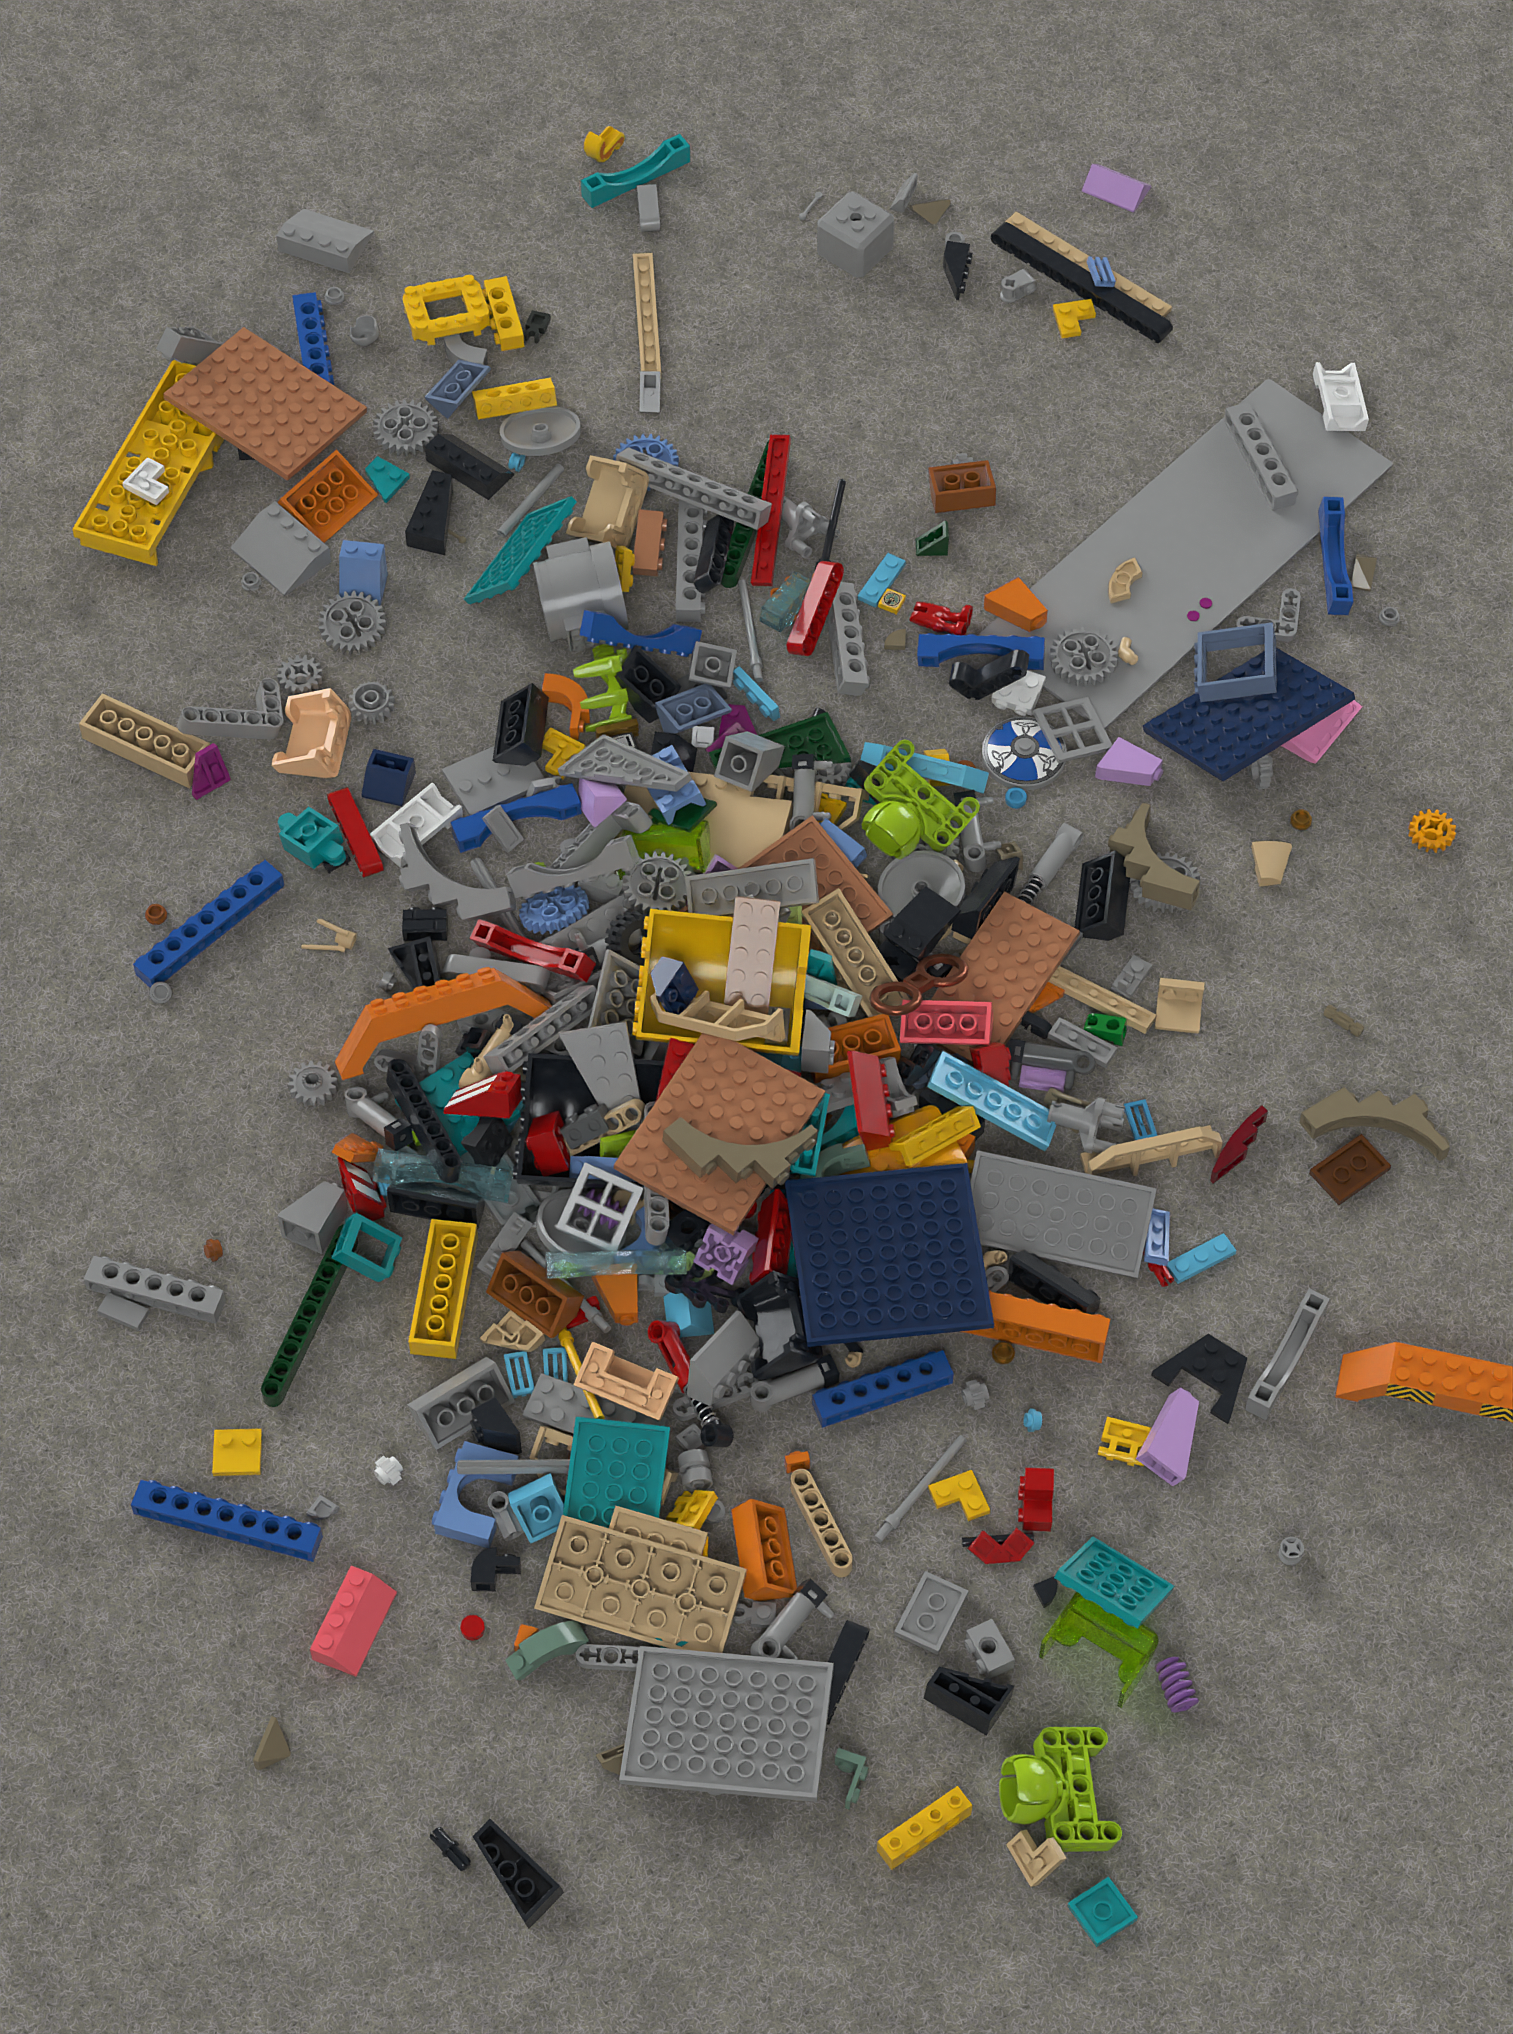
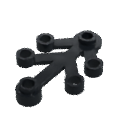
[664,1263,747,1313]

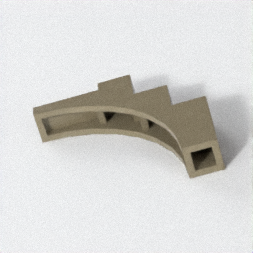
[1108,803,1200,910]
[1299,1087,1450,1161]
[662,1117,818,1188]

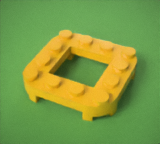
[403,275,490,345]

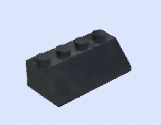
[425,434,514,500]
[492,683,549,766]
[1074,851,1130,941]
[951,856,1020,940]
[387,1178,485,1229]
[1008,1250,1101,1315]

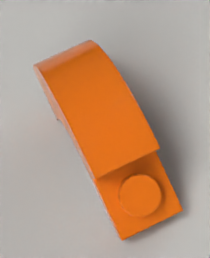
[542,673,590,740]

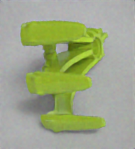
[573,644,632,732]

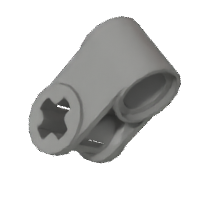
[1000,269,1038,303]

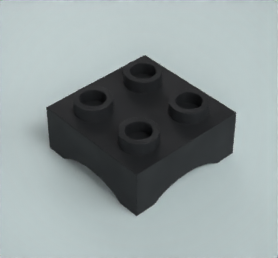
[461,1116,513,1174]

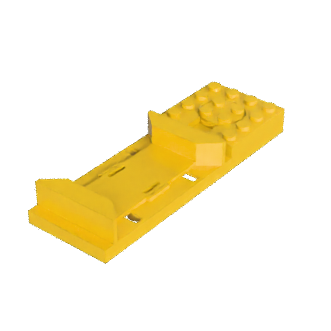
[72,360,224,566]

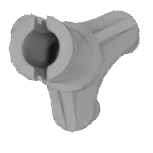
[781,496,840,559]
[1047,1097,1125,1154]

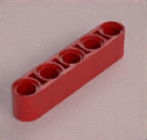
[786,561,844,656]
[327,787,384,878]

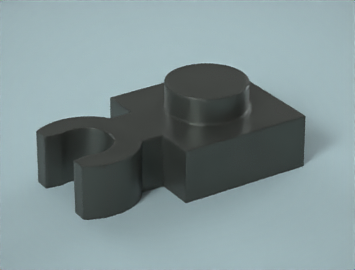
[524,310,551,344]

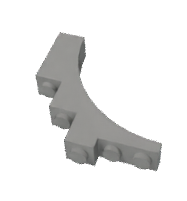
[399,823,517,922]

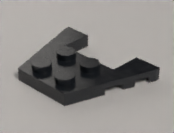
[1151,1333,1247,1424]

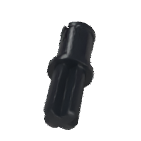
[429,1827,471,1871]

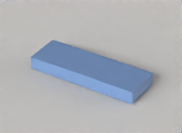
[1144,1208,1170,1266]

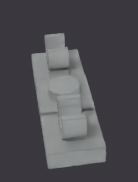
[476,1212,533,1278]

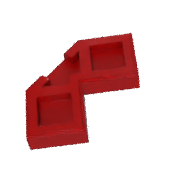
[967,1527,1035,1564]

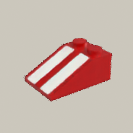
[444,1071,522,1118]
[337,1157,387,1221]

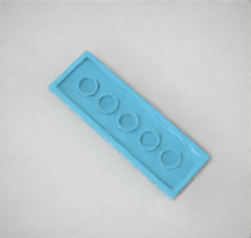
[927,1051,1056,1151]

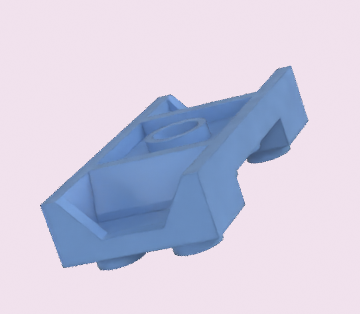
[647,745,706,825]

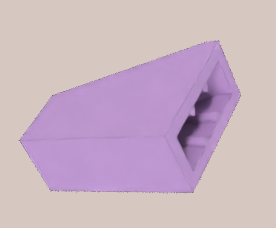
[1095,737,1163,786]

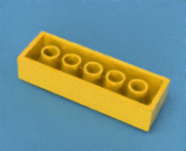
[408,1219,478,1359]

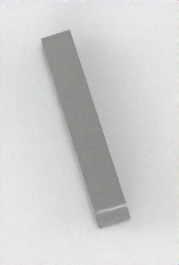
[642,1102,669,1246]

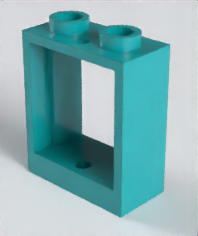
[332,1213,402,1282]

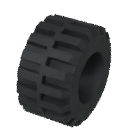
[605,911,648,966]

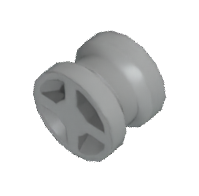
[1278,1536,1304,1566]

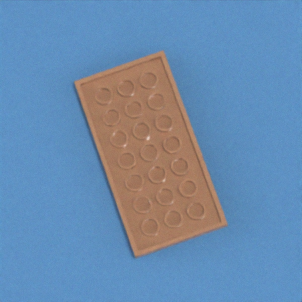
[931,892,1080,1065]

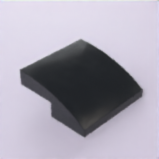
[897,1043,941,1086]

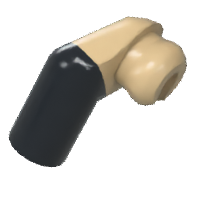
[843,1342,863,1368]

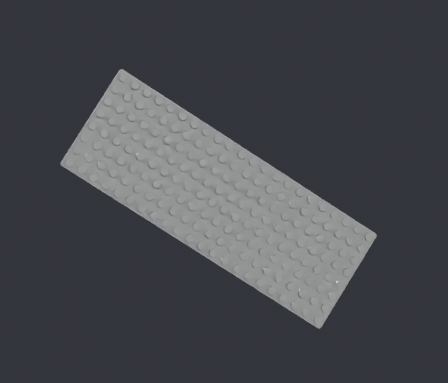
[978,379,1392,730]

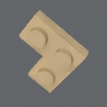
[1006,1830,1067,1887]

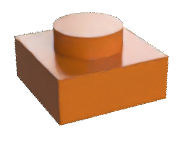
[785,1451,810,1474]

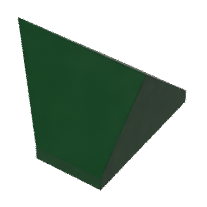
[915,520,949,556]

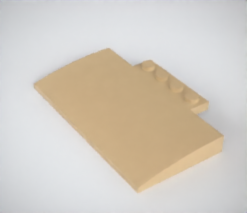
[614,772,793,873]
[534,1506,748,1653]

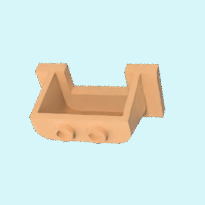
[573,1342,679,1421]

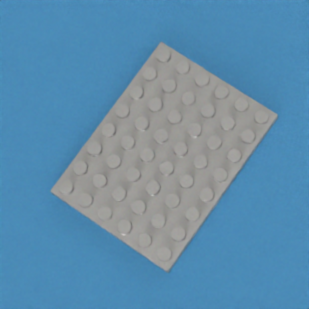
[619,1646,834,1802]

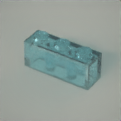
[760,571,811,633]

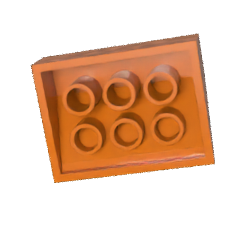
[277,449,378,543]

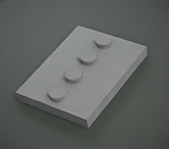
[442,746,545,816]

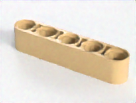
[564,1099,645,1156]
[790,1469,853,1577]

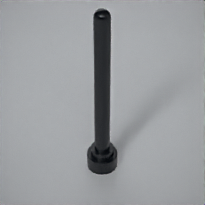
[814,479,846,571]

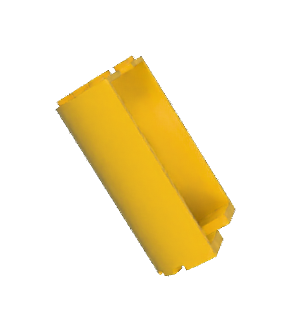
[632,909,811,1056]

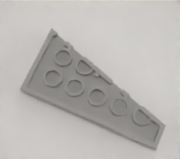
[559,1022,643,1134]

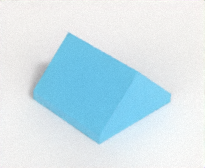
[664,1290,714,1338]

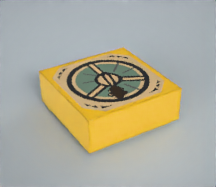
[878,588,906,615]

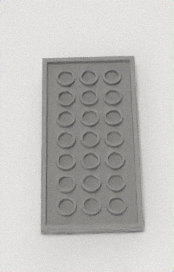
[970,1150,1157,1279]

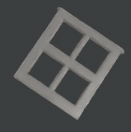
[1032,696,1112,763]
[555,1162,644,1255]

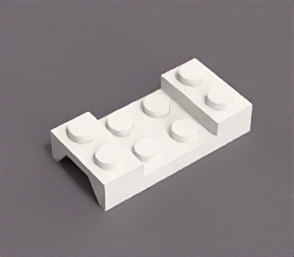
[1313,362,1369,431]
[370,783,463,868]

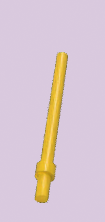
[558,1327,605,1420]

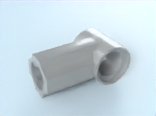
[488,1491,524,1541]

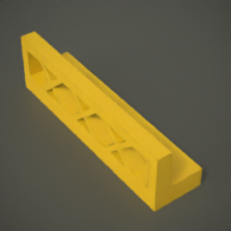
[888,1106,981,1166]

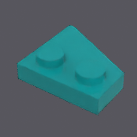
[365,456,410,503]
[806,949,838,986]

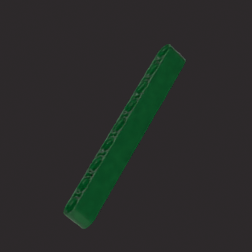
[721,440,769,588]
[261,1224,358,1407]

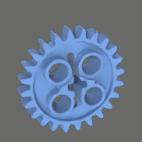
[613,434,679,491]
[519,885,590,934]

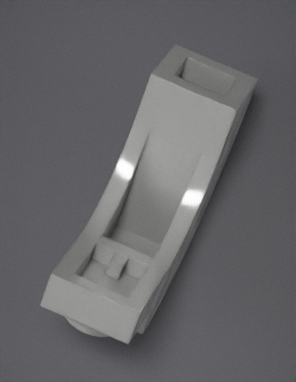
[444,313,488,366]
[879,1056,918,1118]

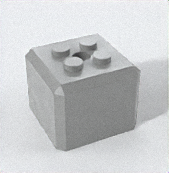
[817,191,894,278]

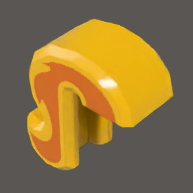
[584,126,625,163]

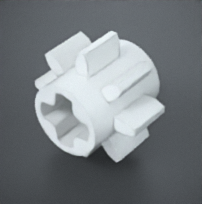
[373,1456,403,1485]

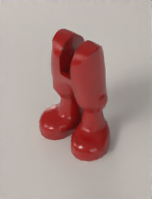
[909,601,973,635]

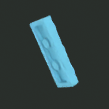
[858,553,906,608]
[733,666,780,721]
[1166,1233,1236,1284]

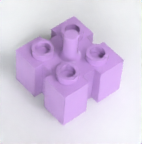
[693,1224,759,1285]

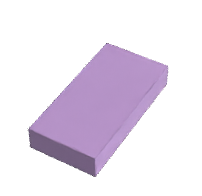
[1019,1065,1066,1093]

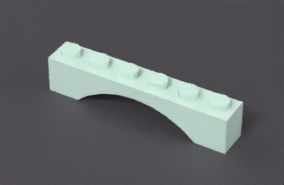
[804,974,862,1017]

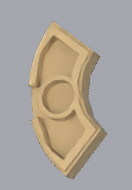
[1108,558,1142,603]

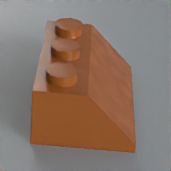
[928,460,996,513]

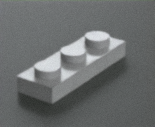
[1048,1017,1117,1068]

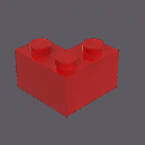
[969,1042,1011,1087]
[526,1111,570,1176]
[1018,1468,1054,1532]

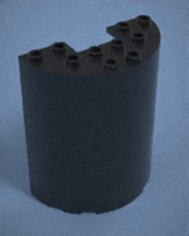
[513,1053,664,1191]

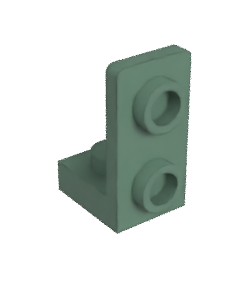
[835,1748,869,1810]

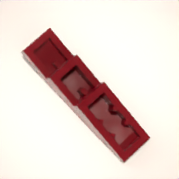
[1210,1105,1268,1184]

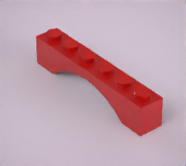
[469,919,596,983]

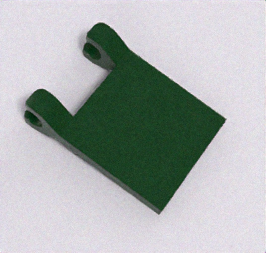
[648,798,717,832]

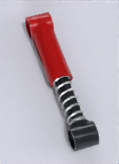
[648,1320,734,1448]

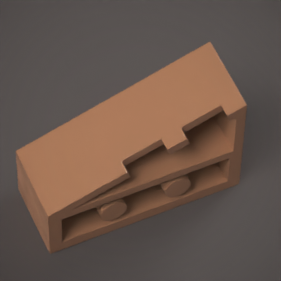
[632,509,668,576]

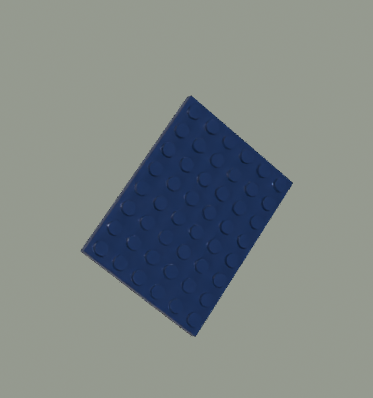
[1143,648,1355,781]

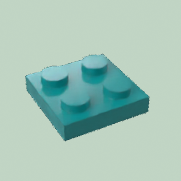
[1067,1876,1138,1947]

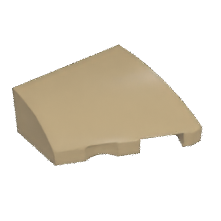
[1251,841,1292,887]
[480,1310,545,1352]

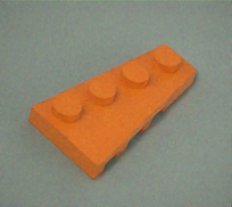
[332,1133,389,1163]

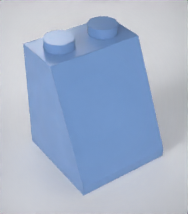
[339,540,388,606]

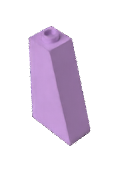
[1136,1388,1199,1486]

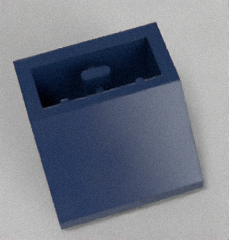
[361,749,416,807]
[650,956,699,1015]

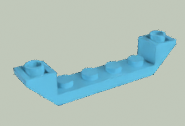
[860,742,989,794]

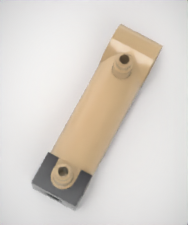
[459,1014,523,1089]

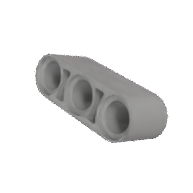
[637,184,660,232]

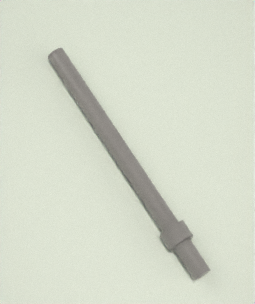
[738,579,763,683]
[521,1240,611,1333]
[874,1435,967,1543]

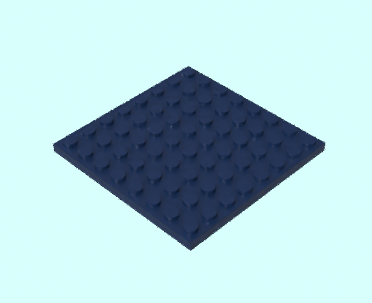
[785,1163,994,1347]

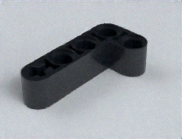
[949,650,1029,700]

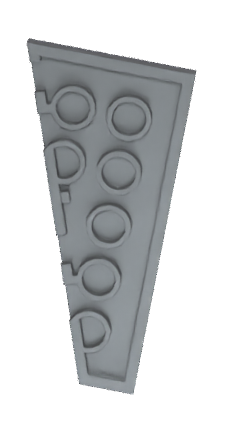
[558,734,692,792]

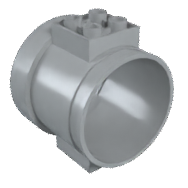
[533,537,629,652]

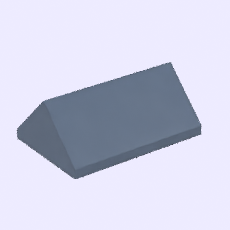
[425,359,491,419]
[655,684,732,733]

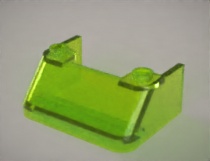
[618,820,710,880]
[1039,1592,1159,1708]

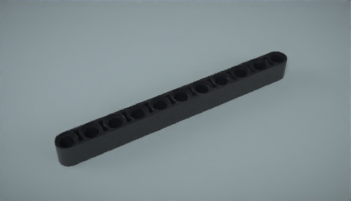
[990,222,1173,343]

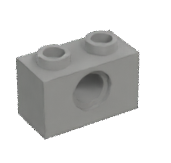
[964,1619,1015,1679]

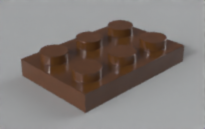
[1309,1134,1391,1205]

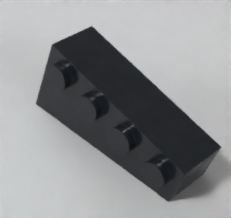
[405,470,453,556]
[472,1819,564,1929]

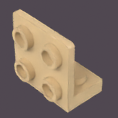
[1155,978,1205,1034]

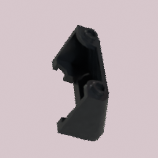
[736,1271,823,1380]

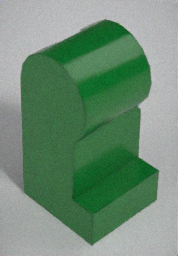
[1083,1013,1127,1046]

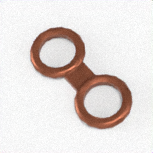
[869,953,969,1016]

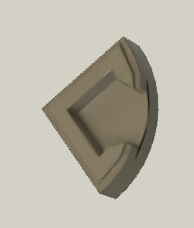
[884,629,906,650]

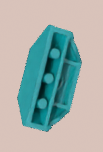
[790,1093,830,1176]

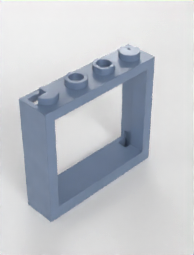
[1194,622,1277,702]

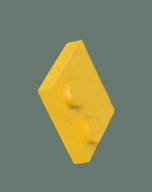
[212,1429,262,1476]

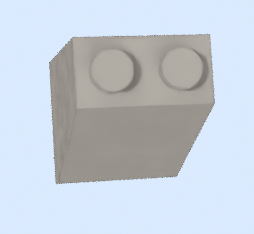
[714,731,785,792]
[278,1181,348,1254]

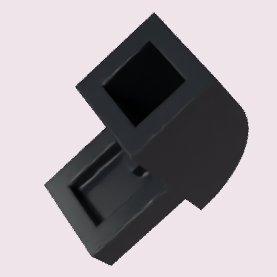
[455,1027,493,1059]
[470,1547,521,1592]

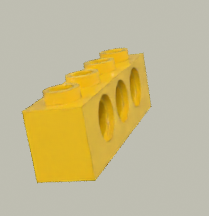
[482,276,524,351]
[472,378,557,420]
[877,1786,972,1870]

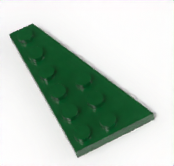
[708,712,851,771]

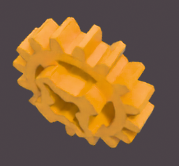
[1408,809,1456,853]

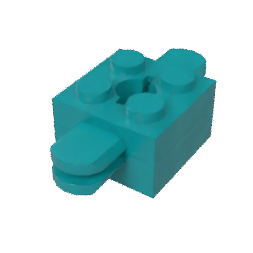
[278,806,346,869]

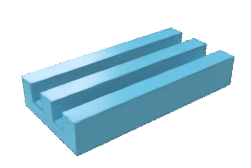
[543,1347,568,1382]
[504,1351,534,1398]

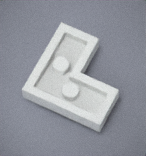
[123,457,169,505]

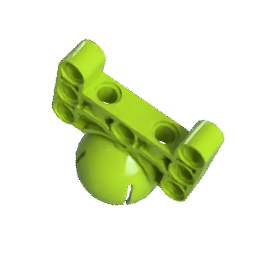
[861,740,980,859]
[999,1727,1122,1852]

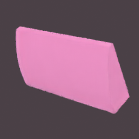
[1281,700,1363,764]

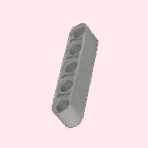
[441,954,550,995]

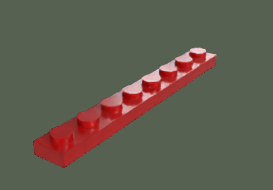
[751,435,791,586]

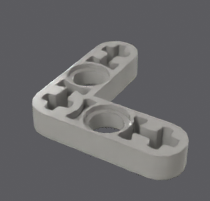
[1236,588,1301,642]
[374,1024,442,1081]

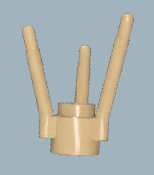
[301,919,357,953]

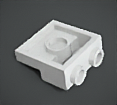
[991,671,1046,716]

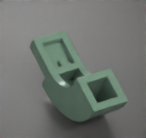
[799,1143,870,1179]
[505,1621,589,1681]

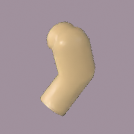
[1118,637,1138,665]
[983,1251,1007,1271]

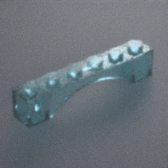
[372,1148,513,1203]
[545,1248,687,1279]

